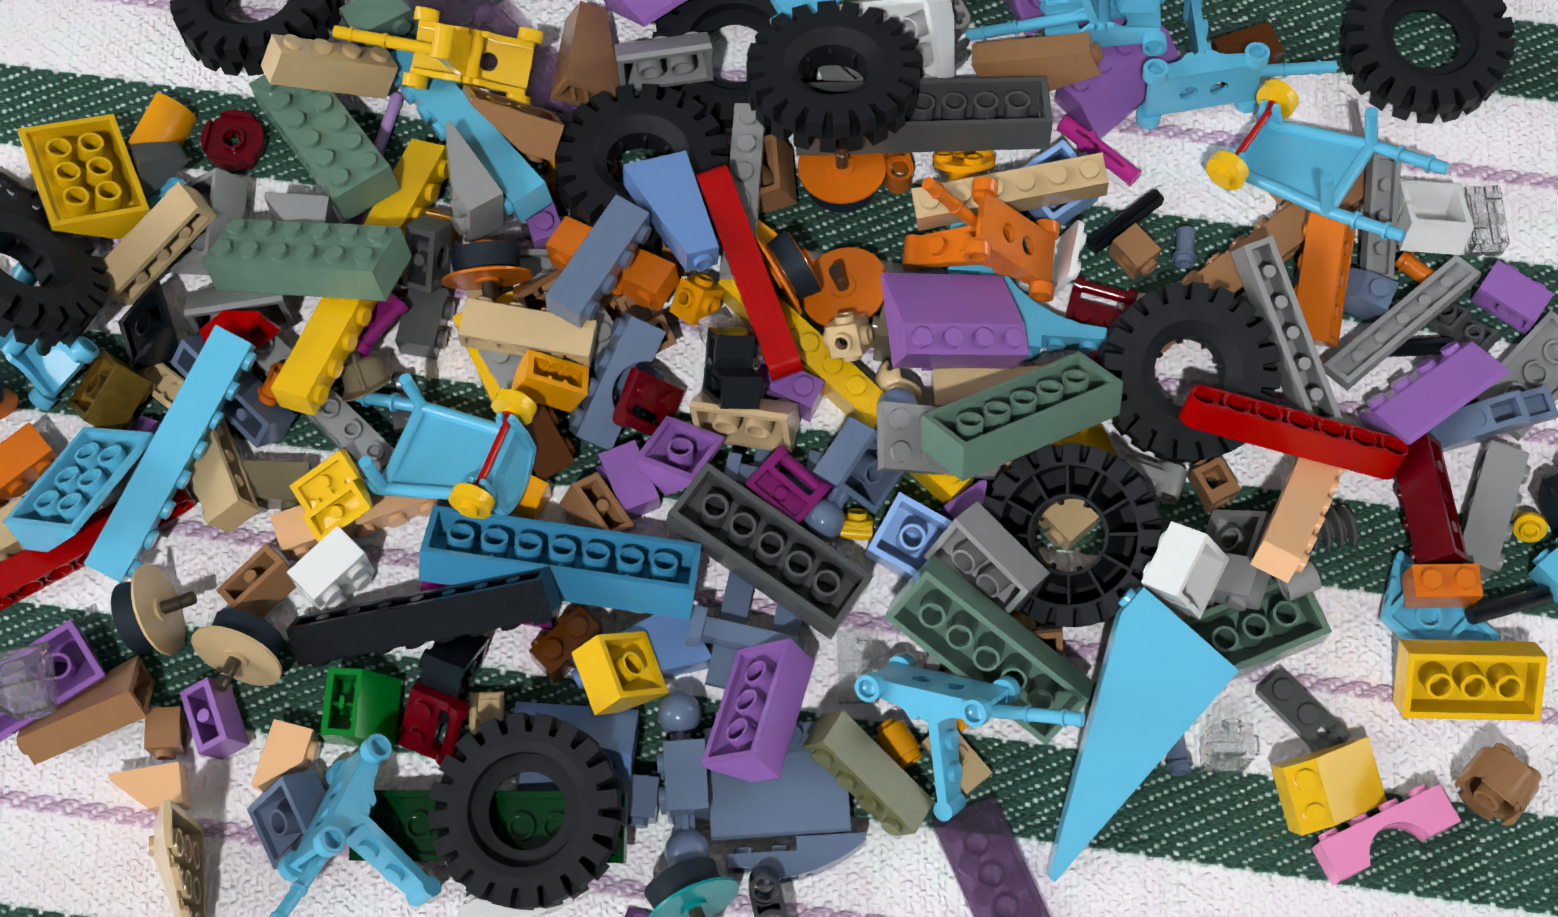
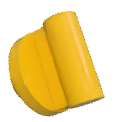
[839,508,874,541]
[1511,510,1548,543]

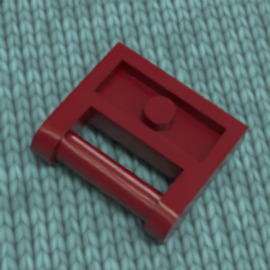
[1065,275,1138,337]
[613,367,684,436]
[397,682,470,766]

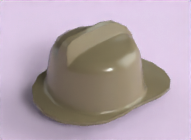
[341,352,393,402]

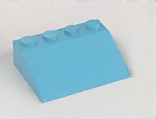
[3,427,154,552]

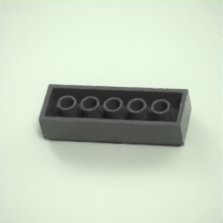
[665,462,873,640]

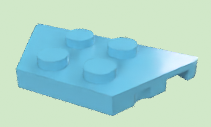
[1379,550,1501,641]

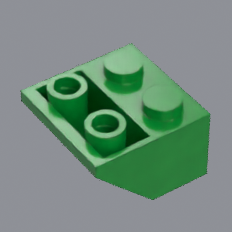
[320,667,403,747]

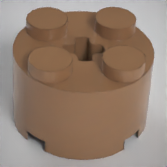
[1455,743,1542,826]

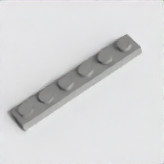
[719,103,766,280]
[1323,255,1481,391]

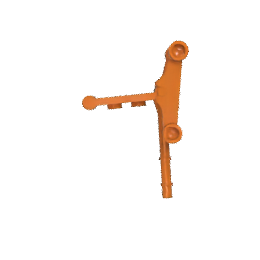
[902,177,1060,302]

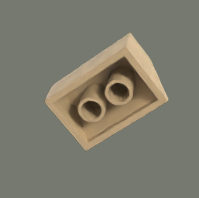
[689,391,800,453]

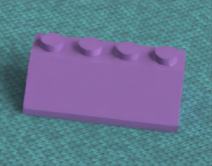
[1054,25,1181,139]
[1358,340,1510,445]
[0,619,107,742]
[701,638,815,782]

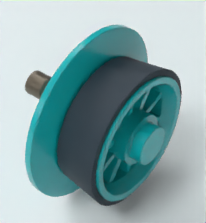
[644,857,739,917]

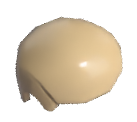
[874,360,922,401]

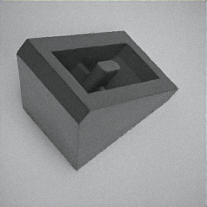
[131,141,189,199]

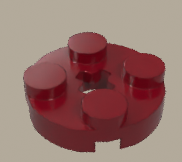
[201,110,266,171]

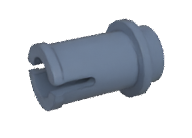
[1172,226,1197,269]
[1166,734,1193,776]

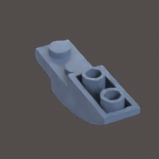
[1427,385,1558,452]
[727,827,866,886]

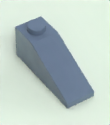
[1291,267,1399,323]

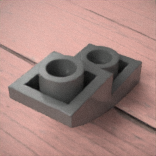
[1427,302,1499,352]

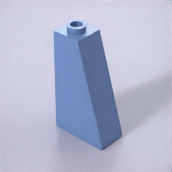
[623,151,719,272]
[570,614,713,689]
[506,701,639,781]

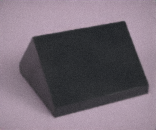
[118,280,179,370]

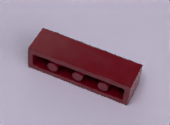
[1395,433,1469,564]

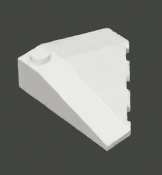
[834,0,955,80]

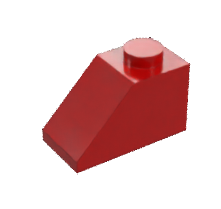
[199,310,281,352]

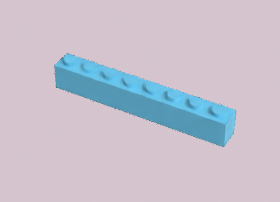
[390,39,553,223]
[84,325,257,583]

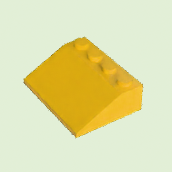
[17,114,150,239]

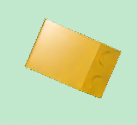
[1270,736,1387,836]

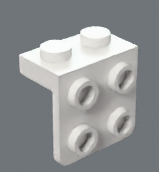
[1016,220,1087,296]

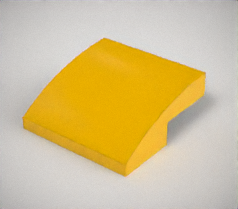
[289,449,374,543]

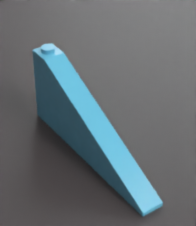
[1045,587,1239,882]

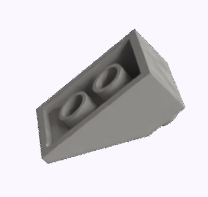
[445,121,504,242]

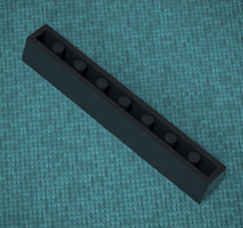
[286,566,561,667]

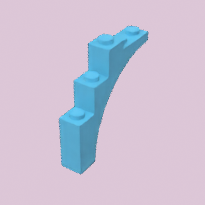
[946,222,1107,362]

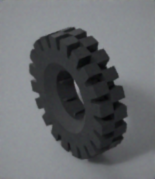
[746,1,920,153]
[555,84,729,250]
[0,187,110,347]
[1097,282,1281,463]
[982,443,1165,627]

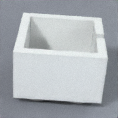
[1397,180,1474,255]
[1141,521,1229,619]
[287,526,376,612]

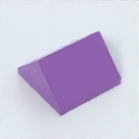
[635,415,725,496]

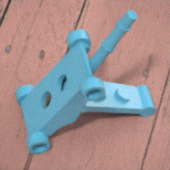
[966,0,1167,56]
[1136,0,1337,129]
[0,262,100,411]
[854,653,1085,821]
[269,734,442,917]

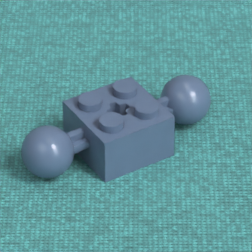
[802,388,918,541]
[657,692,710,867]

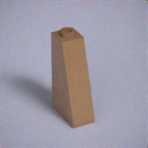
[550,1,619,109]
[972,32,1104,92]
[16,656,155,765]

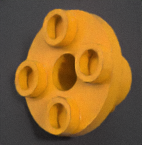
[932,150,995,181]

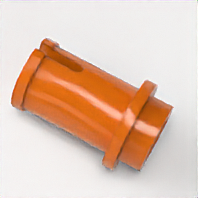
[1395,251,1435,284]
[258,363,284,406]

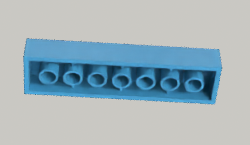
[419,505,702,619]

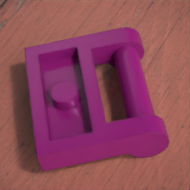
[356,293,409,357]
[744,444,833,525]

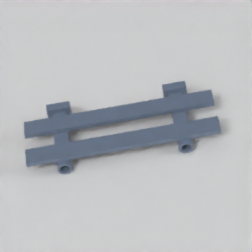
[686,449,834,689]

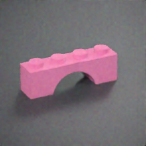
[1311,783,1461,886]

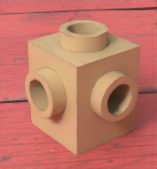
[823,312,874,362]

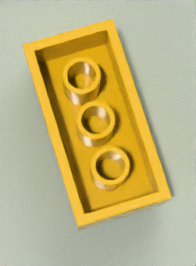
[1393,639,1548,721]

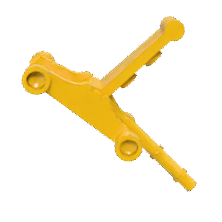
[333,6,544,104]

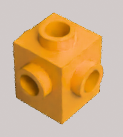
[669,273,724,326]

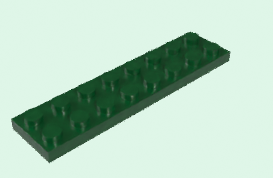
[349,790,628,864]

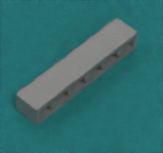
[1230,235,1343,421]

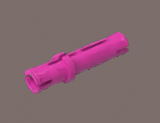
[1057,115,1142,187]

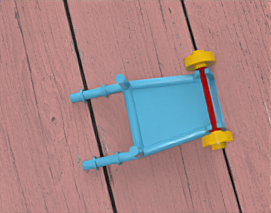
[1206,79,1450,243]
[310,373,537,519]

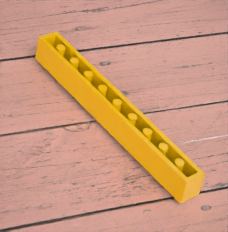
[271,138,449,416]
[717,279,974,505]

